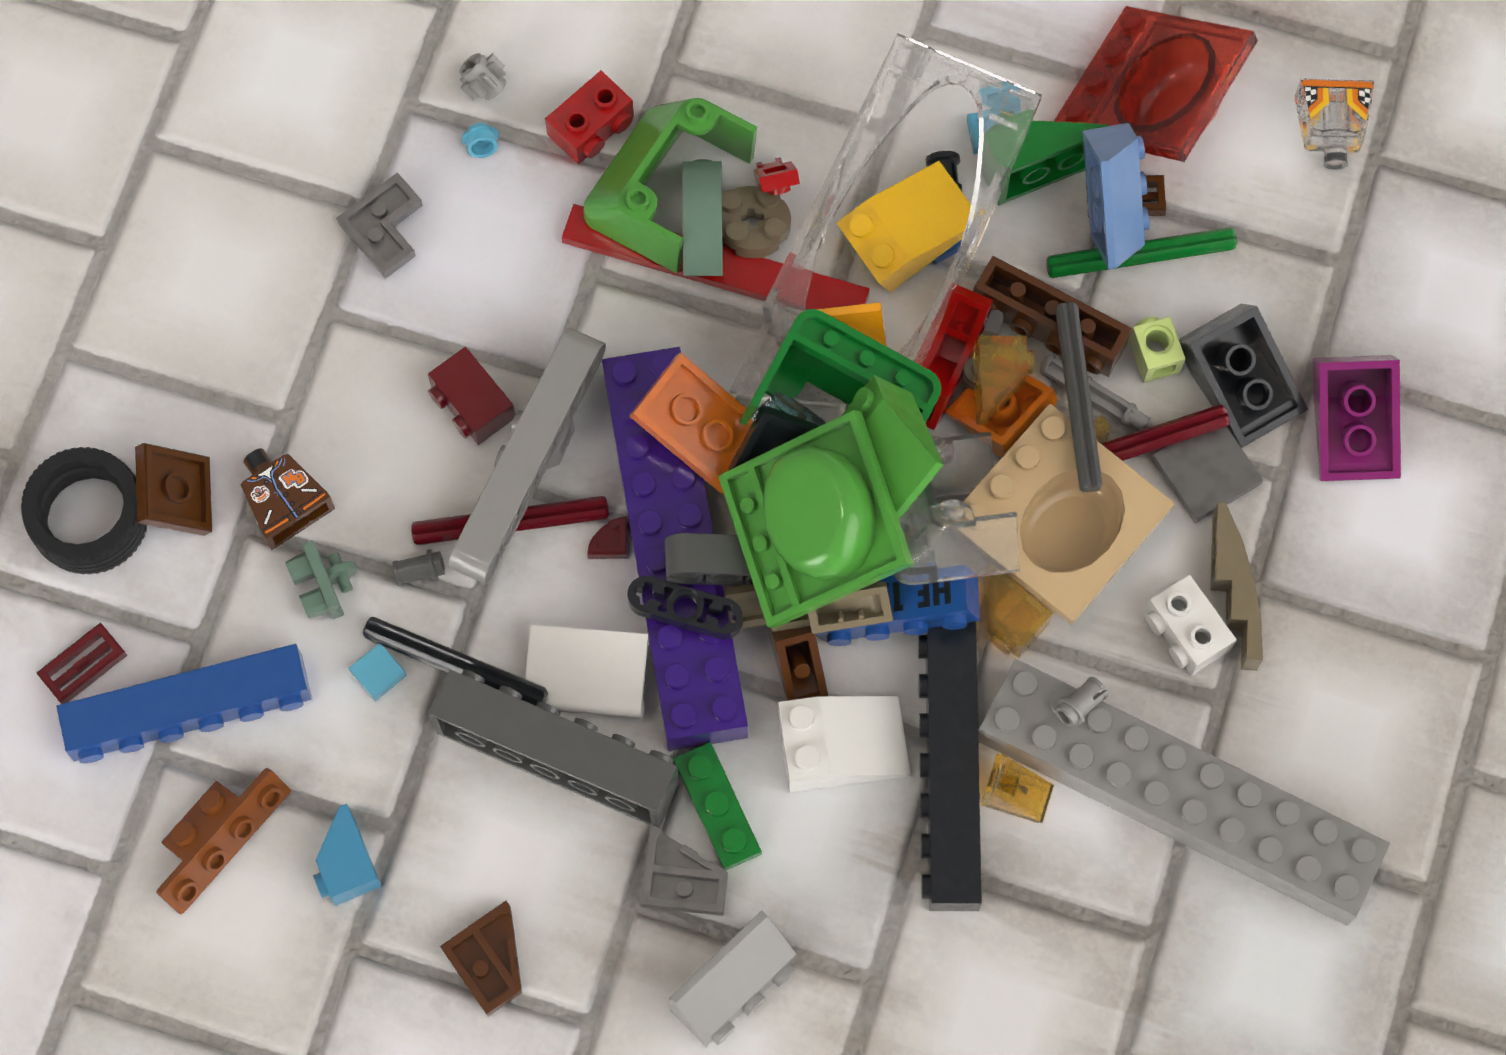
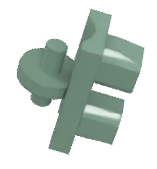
[285,540,358,619]

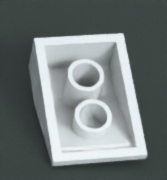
[778,696,911,793]

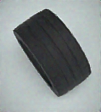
[21,447,147,575]

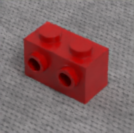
[545,70,634,165]

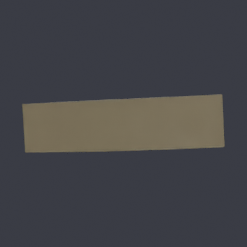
[1210,502,1263,671]
[724,581,893,634]

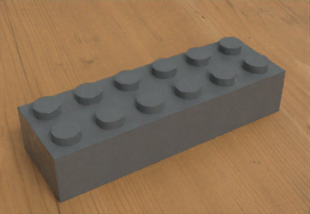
[429,669,679,828]

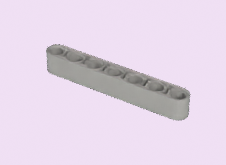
[448,328,606,584]

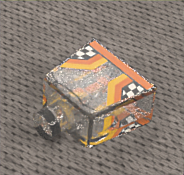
[1295,78,1374,170]

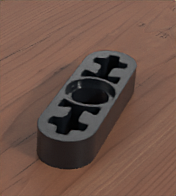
[627,576,743,640]

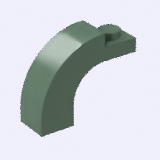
[682,159,723,276]

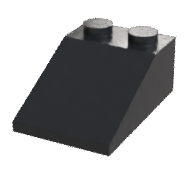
[1179,303,1309,448]

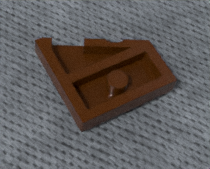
[440,900,522,1017]

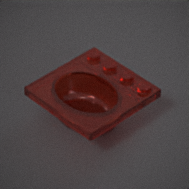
[1054,6,1258,162]

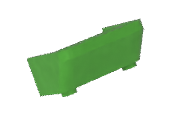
[584,98,757,274]

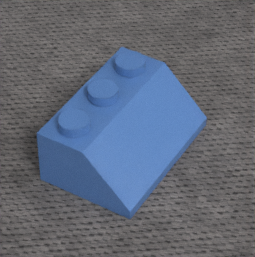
[1082,123,1150,269]

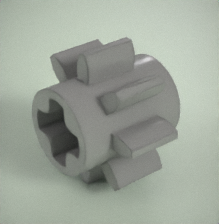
[459,53,506,100]

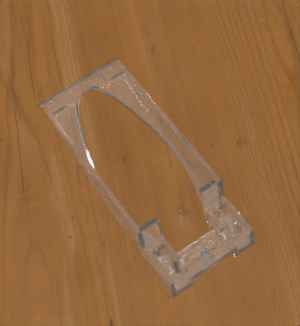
[730,33,1042,406]

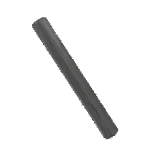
[1055,302,1102,492]

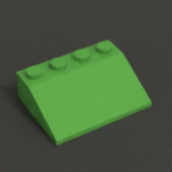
[842,375,944,520]

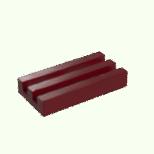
[36,622,128,704]

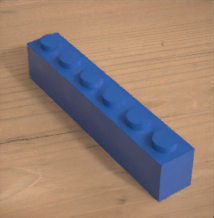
[56,644,312,763]

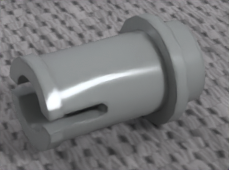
[1055,677,1108,727]

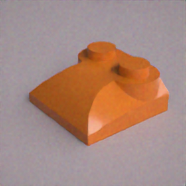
[945,356,1058,457]

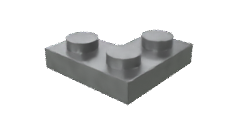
[336,172,423,279]

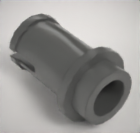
[392,549,445,586]

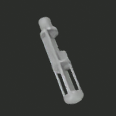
[1040,354,1151,430]

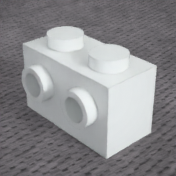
[1145,575,1237,676]

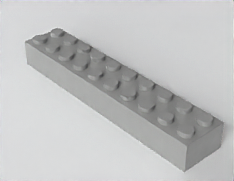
[978,658,1390,926]

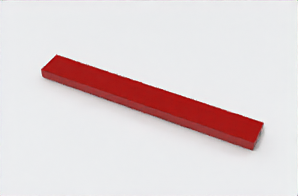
[561,203,870,311]

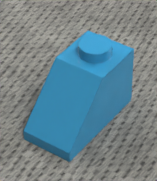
[313,804,382,906]

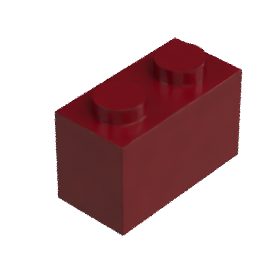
[428,346,516,445]

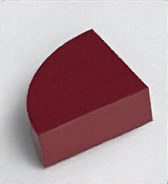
[587,516,628,559]

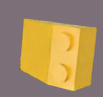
[836,161,984,293]

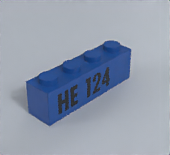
[815,563,980,646]

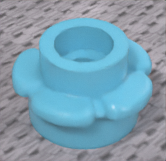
[462,123,499,158]

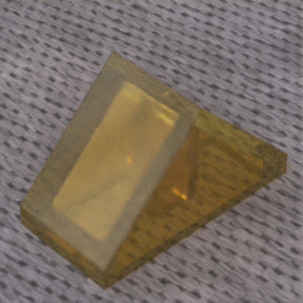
[981,754,1054,823]

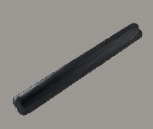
[363,617,548,706]

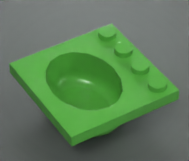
[718,410,914,628]

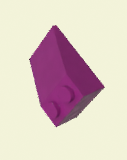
[1313,355,1401,481]

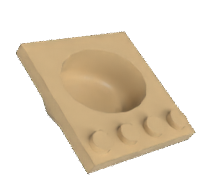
[947,404,1175,626]

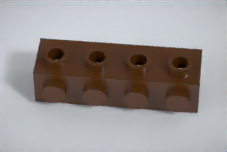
[973,256,1132,377]

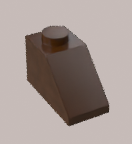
[768,626,828,701]

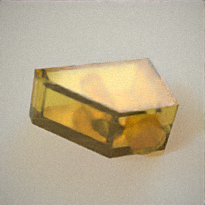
[973,335,1034,425]
[983,562,1053,658]

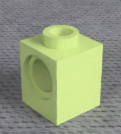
[1129,317,1185,383]

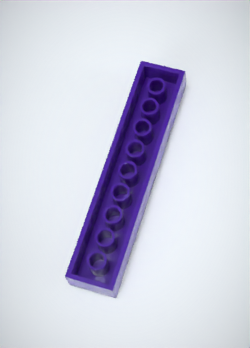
[602,347,748,751]

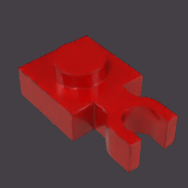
[754,157,800,195]

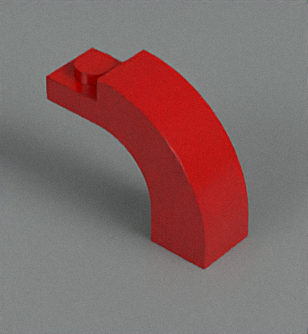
[921,285,993,430]

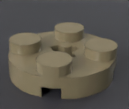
[722,186,791,258]

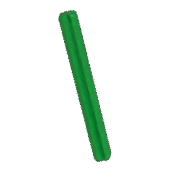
[1046,227,1237,278]

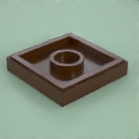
[135,443,212,536]

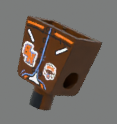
[240,448,335,550]

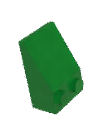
[979,120,1108,206]

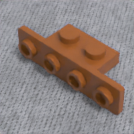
[156,768,291,914]

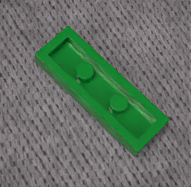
[673,742,762,871]

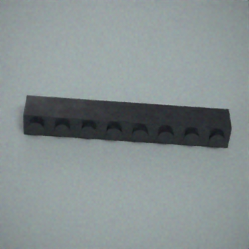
[918,621,982,911]

